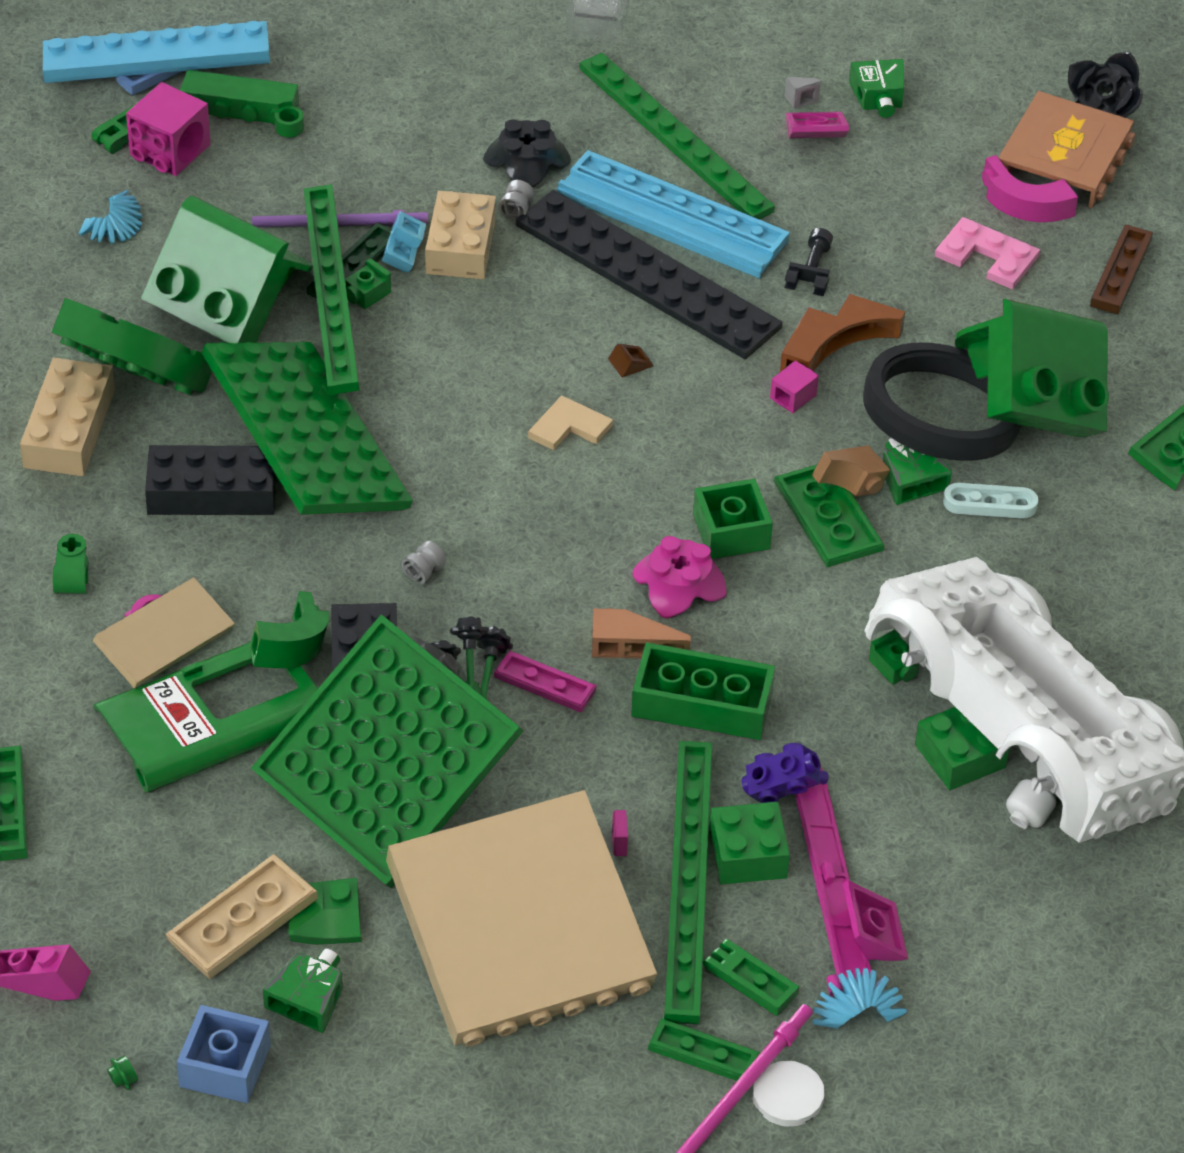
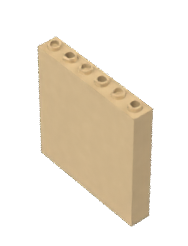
[386,790,657,1047]

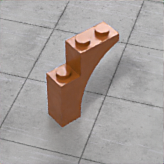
[780,294,905,372]

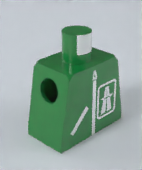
[849,59,904,118]

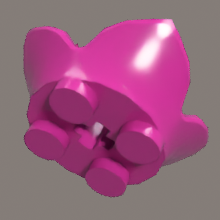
[632,536,726,618]

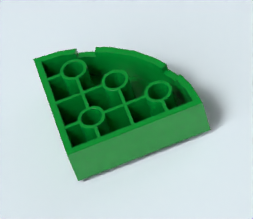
[51,298,212,396]

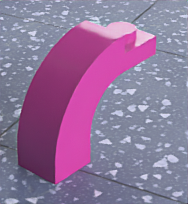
[982,155,1078,222]

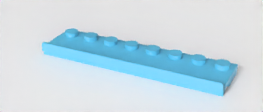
[42,21,270,83]
[557,150,790,279]

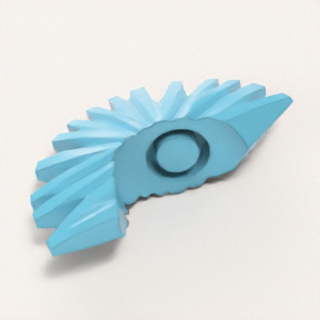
[79,190,143,244]
[813,968,907,1029]

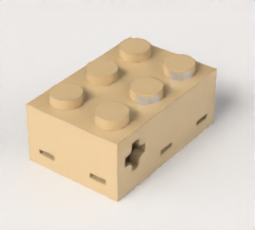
[425,190,496,279]

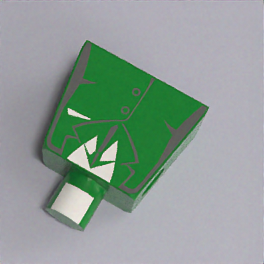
[883,438,952,505]
[263,949,343,1033]

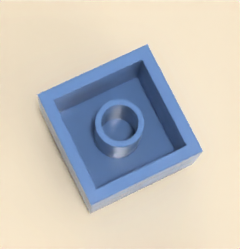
[177,1005,271,1103]

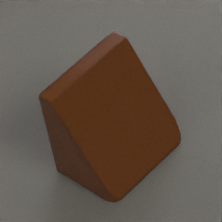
[608,344,653,378]

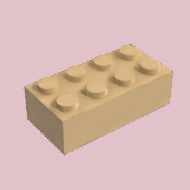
[20,357,115,476]

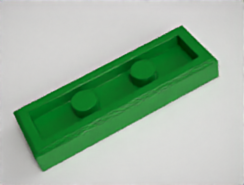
[648,1018,761,1081]

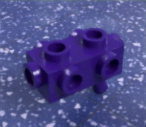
[741,743,829,803]

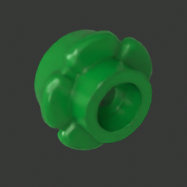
[107,1055,138,1090]

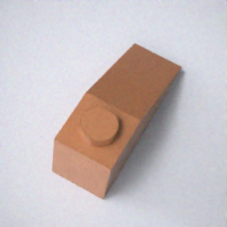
[592,608,691,659]

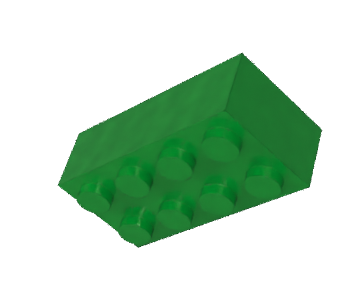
[631,642,775,740]

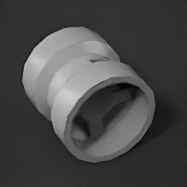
[499,180,534,219]
[402,541,446,585]

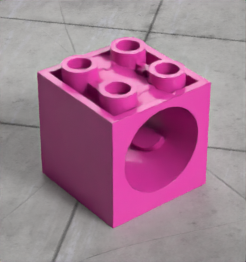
[126,82,211,176]

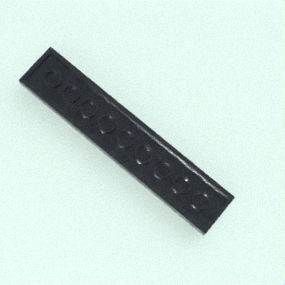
[516,190,783,360]

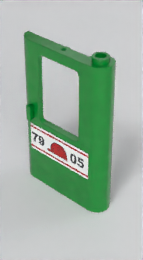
[93,642,318,793]

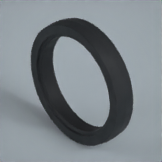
[863,342,1022,461]

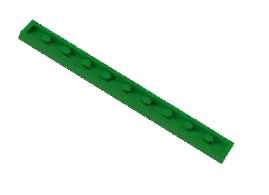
[579,52,775,220]
[303,184,360,395]
[664,741,712,1024]

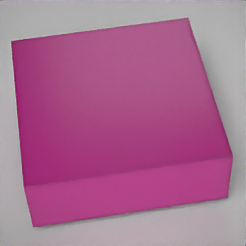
[612,810,628,856]

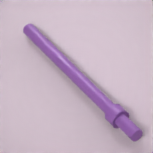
[252,210,428,227]

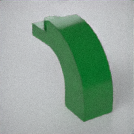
[250,591,329,668]

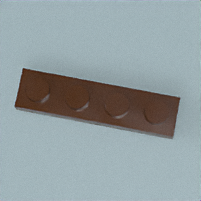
[1090,224,1153,314]

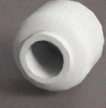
[1006,777,1056,829]

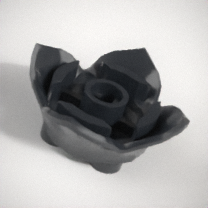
[1068,51,1143,118]
[483,119,571,188]

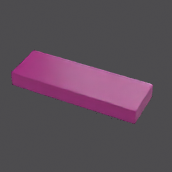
[494,650,597,713]

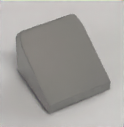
[784,77,821,109]

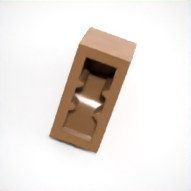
[812,445,890,497]

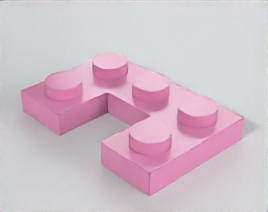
[935,217,1040,290]

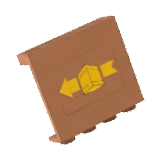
[998,91,1136,208]

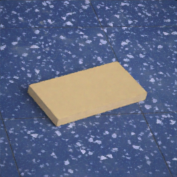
[93,577,235,689]
[166,854,318,980]

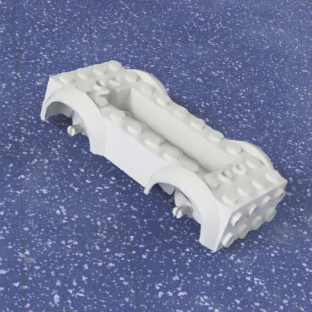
[864,557,1184,843]

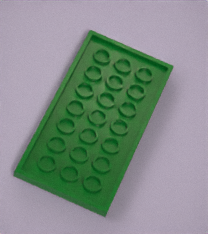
[201,341,413,515]

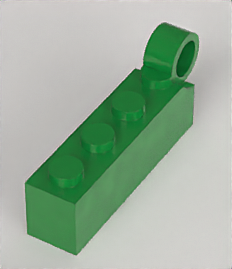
[180,70,304,138]

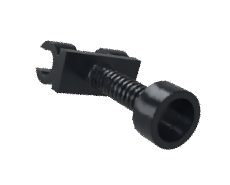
[784,228,833,296]

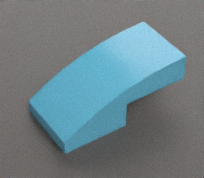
[382,211,426,272]

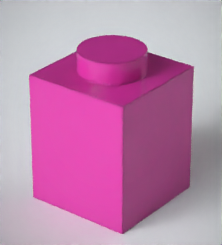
[770,360,819,413]

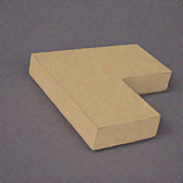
[528,395,613,450]

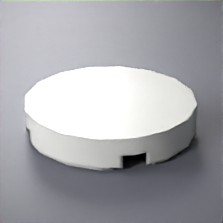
[753,1061,824,1126]

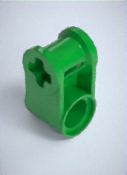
[53,533,89,594]

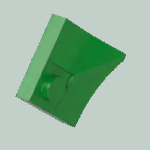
[289,878,362,945]

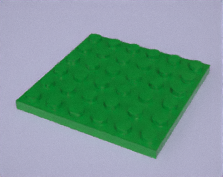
[251,614,524,889]

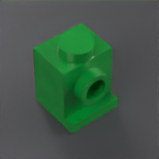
[345,258,391,309]
[869,629,920,685]

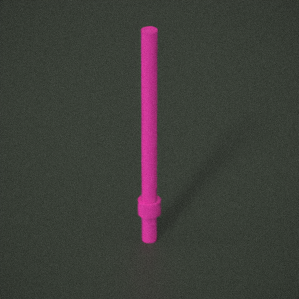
[676,1004,813,1153]

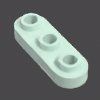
[943,483,1038,518]

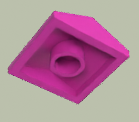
[786,112,849,138]
[843,880,908,961]

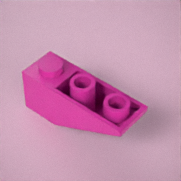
[0,944,91,1001]

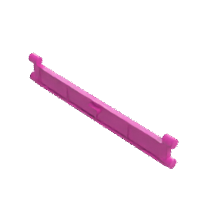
[795,767,871,997]

